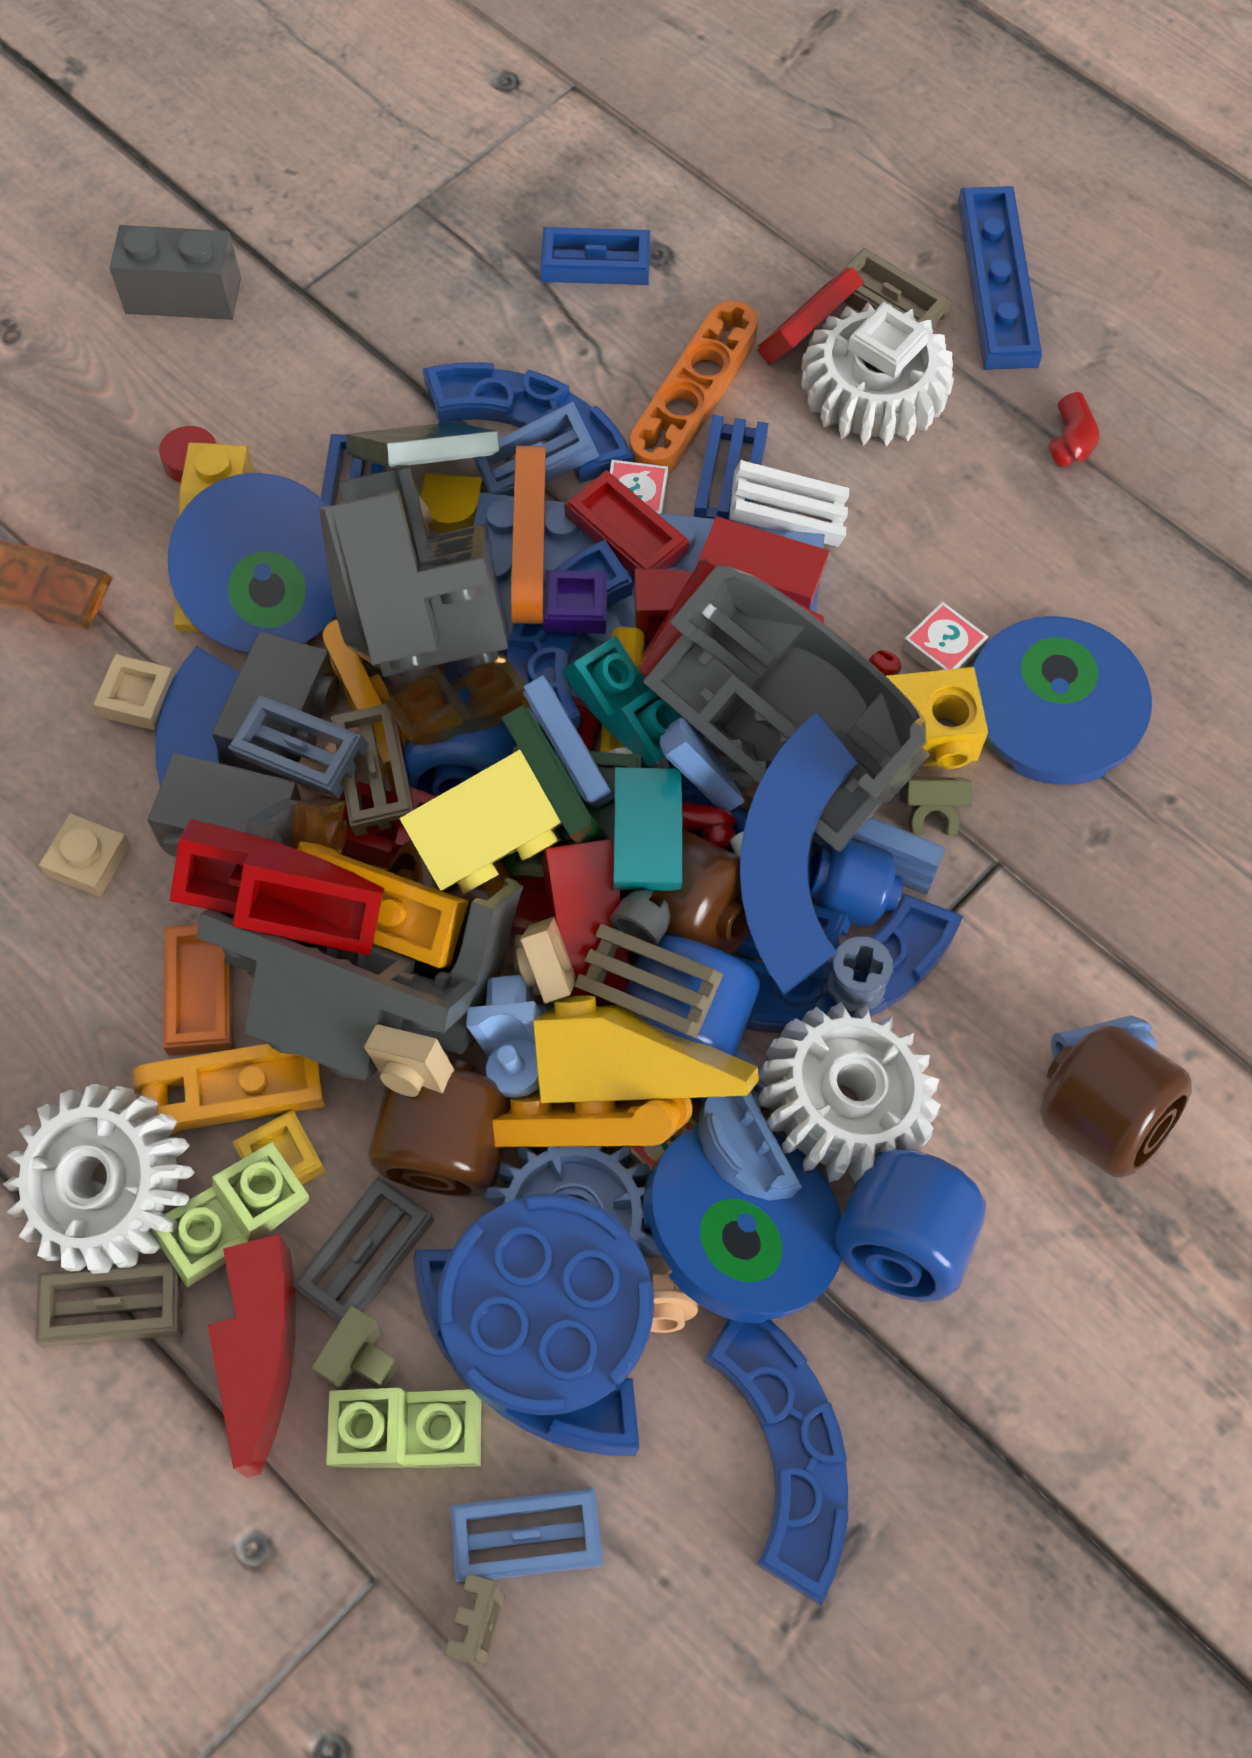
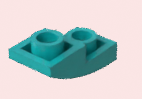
[561,636,692,766]
[613,767,682,891]

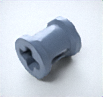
[827,936,893,1015]

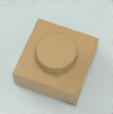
[93,654,175,731]
[38,813,131,898]
[516,917,577,1004]
[364,1024,455,1097]

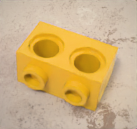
[886,667,988,769]

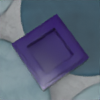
[544,570,607,634]

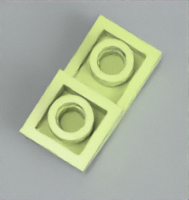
[151,1142,309,1288]
[326,1388,482,1468]

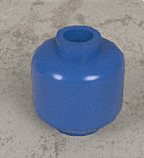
[810,839,903,928]

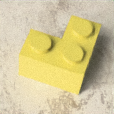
[399,750,563,895]

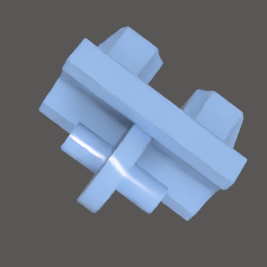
[466,975,548,1099]

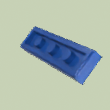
[958,186,1042,370]

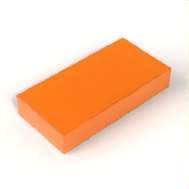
[163,924,234,1056]

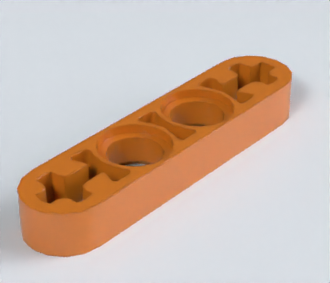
[630,300,758,474]
[511,446,546,624]

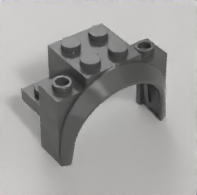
[319,465,508,681]
[643,565,930,852]
[197,799,523,1081]

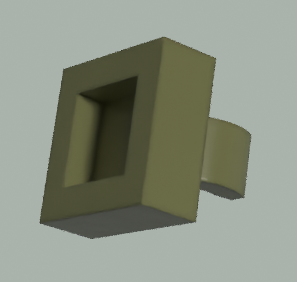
[899,776,972,836]
[311,1305,399,1390]

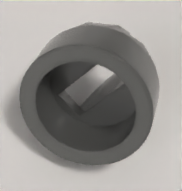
[610,889,670,946]

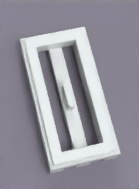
[729,460,850,547]

